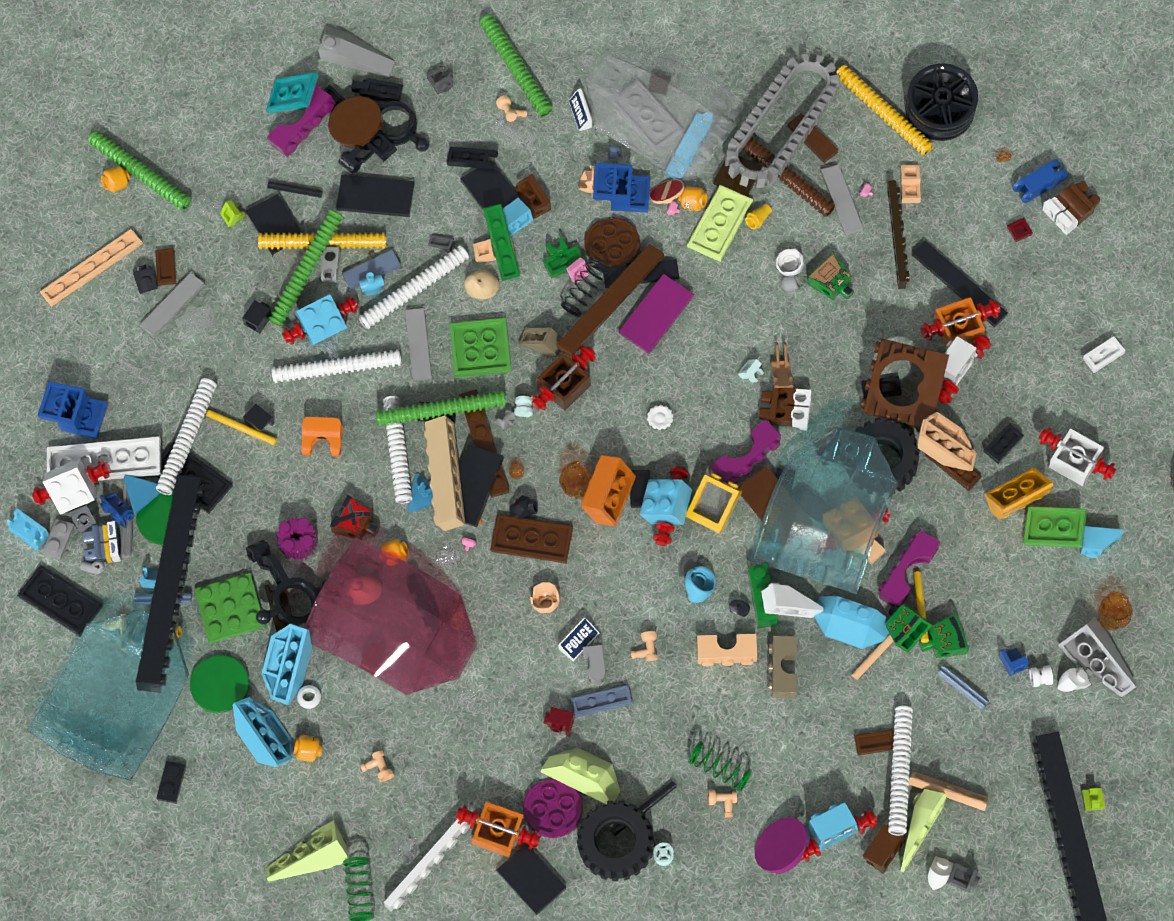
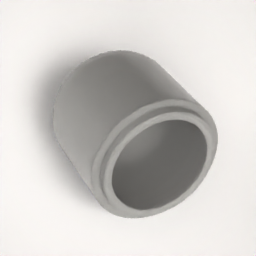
[781,275,800,292]

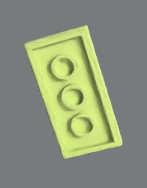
[687,185,753,262]

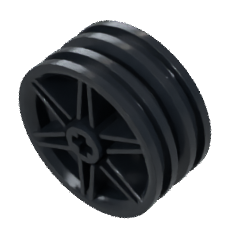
[905,63,978,141]

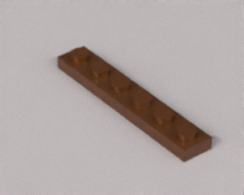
[459,389,509,498]

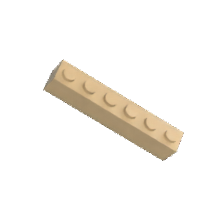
[424,416,465,531]

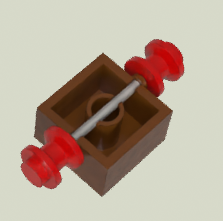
[531,346,596,411]

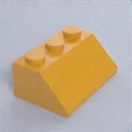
[985,467,1054,520]

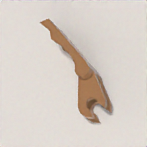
[771,342,794,388]

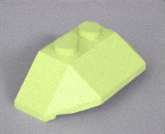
[541,747,620,804]

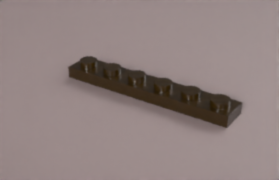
[887,180,910,289]

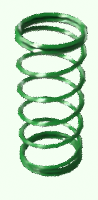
[688,741,752,792]
[343,857,374,921]

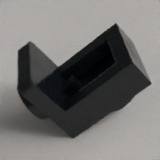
[133,264,158,294]

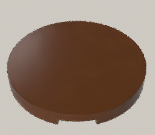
[328,96,383,147]
[584,217,640,268]

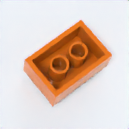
[581,455,636,527]

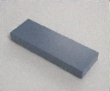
[342,250,401,291]
[571,684,633,718]

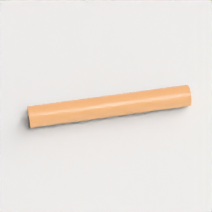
[852,634,893,680]

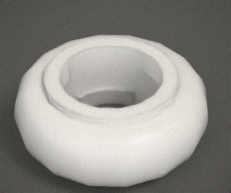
[297,685,321,709]

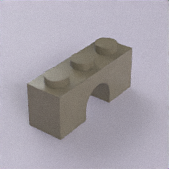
[768,636,797,698]

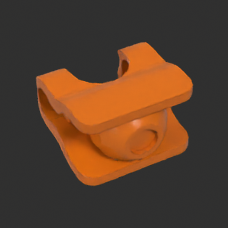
[301,417,343,457]

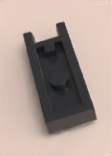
[446,147,499,169]

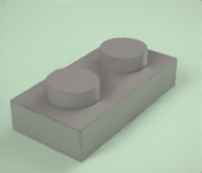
[42,519,75,561]

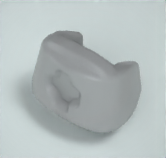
[496,410,515,430]

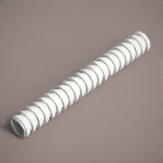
[359,245,469,329]
[272,349,402,383]
[156,378,217,495]
[888,705,913,836]

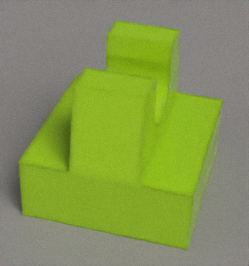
[220,200,246,227]
[1081,788,1105,811]

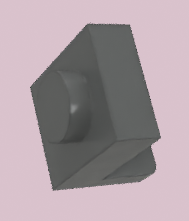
[426,66,453,94]
[947,863,980,893]

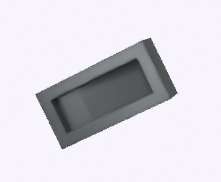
[428,235,454,252]

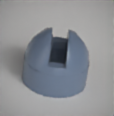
[608,145,621,160]

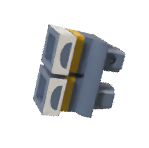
[82,521,121,563]

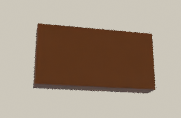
[155,248,177,286]
[854,729,894,756]

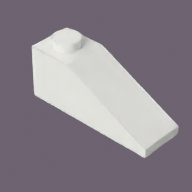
[761,583,824,618]

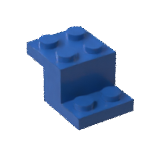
[593,163,651,213]
[37,381,108,439]

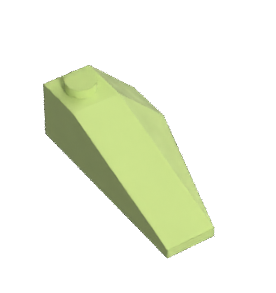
[900,789,947,872]
[266,820,349,881]

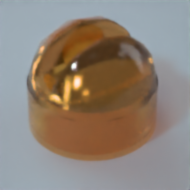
[509,463,524,480]

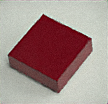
[1007,218,1033,242]

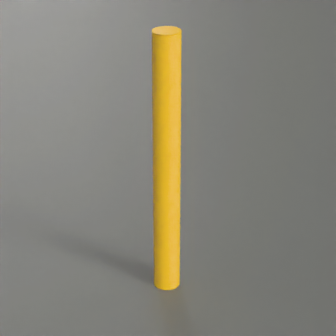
[206,409,277,445]
[913,571,929,643]

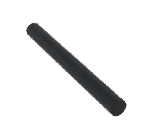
[610,781,677,836]

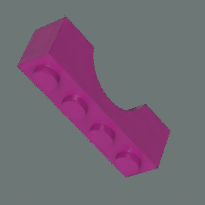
[267,85,336,157]
[709,419,781,484]
[878,530,940,607]

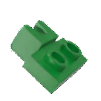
[543,237,584,279]

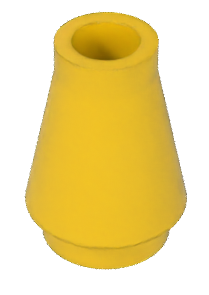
[745,204,772,229]

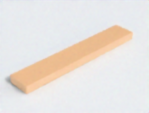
[40,228,143,307]

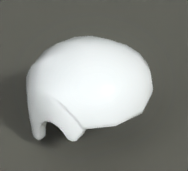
[776,249,804,276]

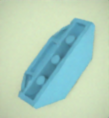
[814,596,889,649]
[262,624,312,705]
[233,697,294,767]

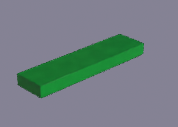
[483,204,520,281]

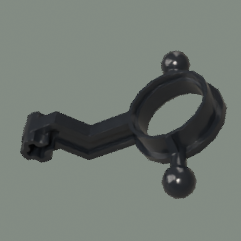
[338,96,429,174]
[246,539,337,625]

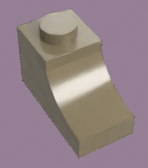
[518,328,563,356]

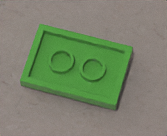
[1023,507,1087,548]

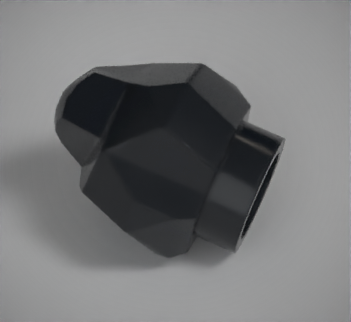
[509,495,538,519]

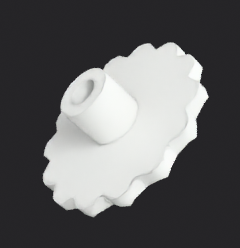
[647,405,673,430]

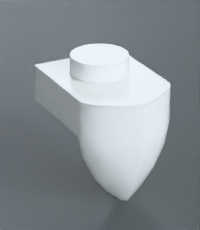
[1057,667,1091,692]
[928,856,954,890]

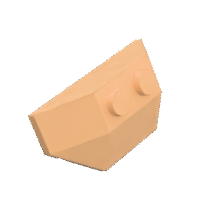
[918,412,977,471]

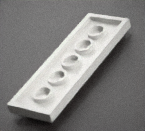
[47,437,161,481]

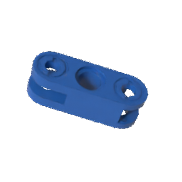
[1013,159,1069,203]

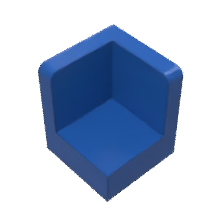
[999,648,1029,676]

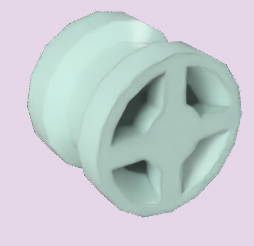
[514,396,533,417]
[653,842,674,866]

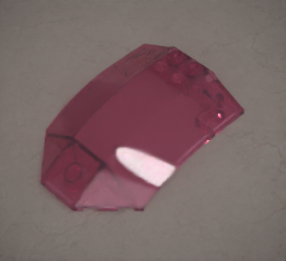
[304,538,477,696]

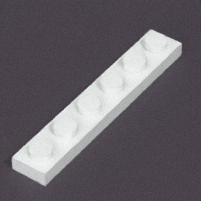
[384,819,470,912]

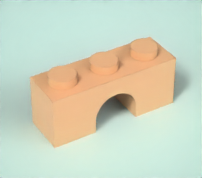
[697,634,757,666]

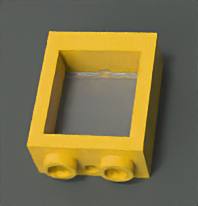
[686,473,742,533]

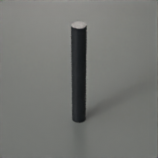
[267,181,323,198]

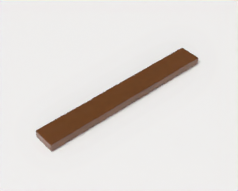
[557,244,664,357]

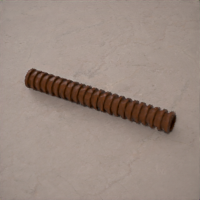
[733,133,835,217]

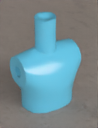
[359,272,384,295]

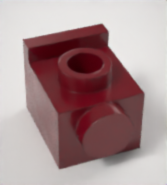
[544,707,575,737]

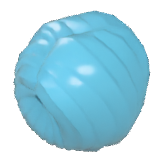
[685,566,716,603]

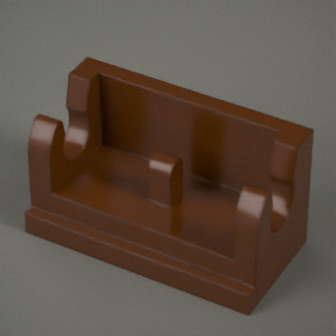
[515,174,551,219]
[863,824,905,874]

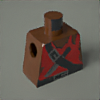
[330,495,380,541]

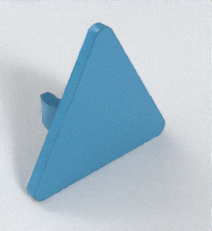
[408,473,433,513]
[124,475,161,514]

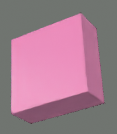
[566,257,589,284]

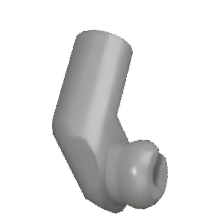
[80,560,106,575]

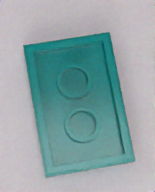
[266,72,319,113]

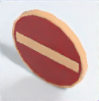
[649,179,684,204]

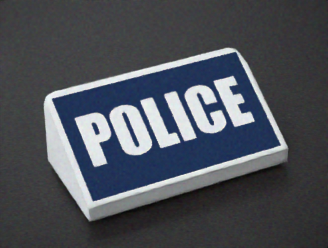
[569,88,592,131]
[558,617,600,662]

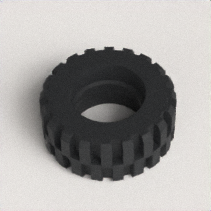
[845,419,920,496]
[577,801,655,881]

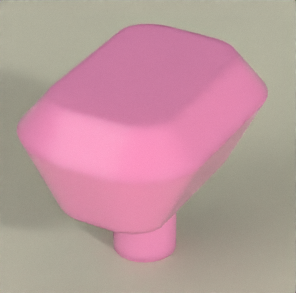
[860,183,873,197]
[667,201,680,215]
[462,537,477,551]

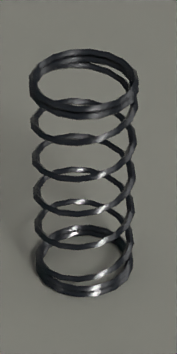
[561,258,609,317]

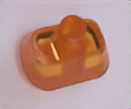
[997,150,1012,163]

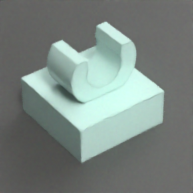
[738,359,764,382]

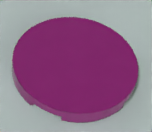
[523,779,583,838]
[755,817,810,874]

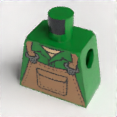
[808,254,854,300]

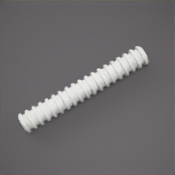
[383,396,412,504]

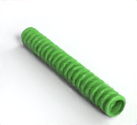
[479,14,553,117]
[88,130,191,211]
[268,210,344,327]
[375,390,506,427]

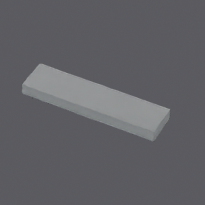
[821,164,863,236]
[140,272,205,338]
[405,308,432,381]

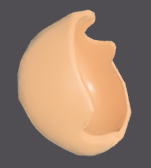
[578,165,595,193]
[530,582,560,613]

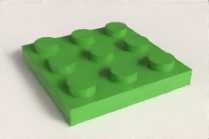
[450,318,511,378]
[194,573,266,644]

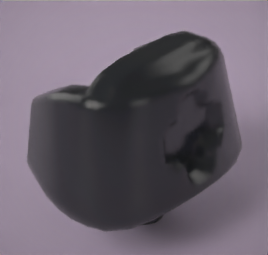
[729,600,750,617]

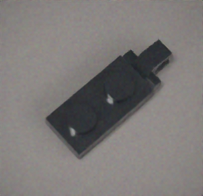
[351,78,403,102]

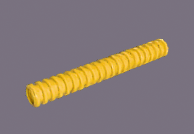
[835,65,934,156]
[258,232,386,249]

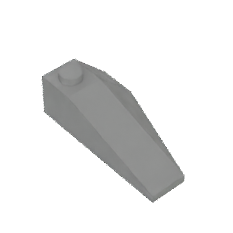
[319,28,395,78]
[1059,617,1137,697]

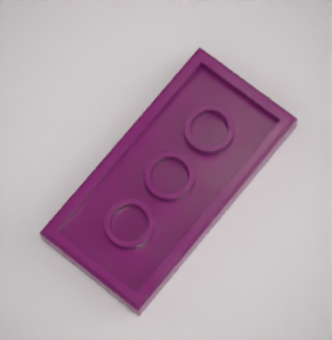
[618,274,694,354]

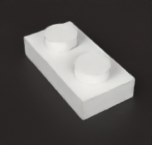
[1083,337,1125,373]

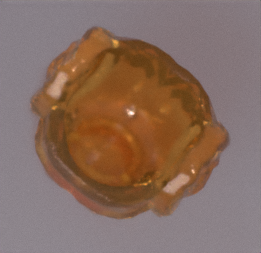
[559,460,592,499]
[1098,591,1133,631]

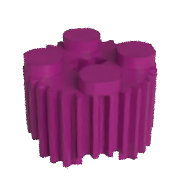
[277,517,318,561]

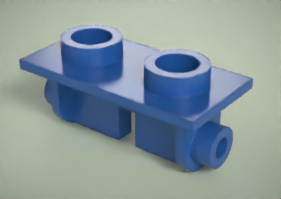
[99,493,134,528]

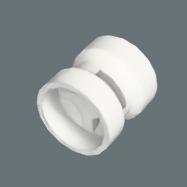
[1029,665,1053,687]

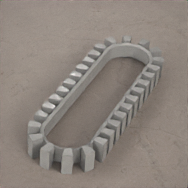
[725,53,839,188]

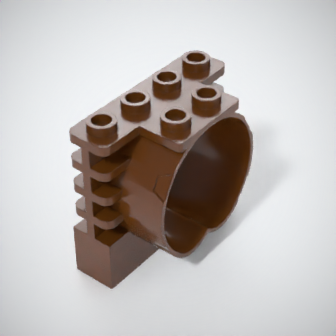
[860,338,949,427]

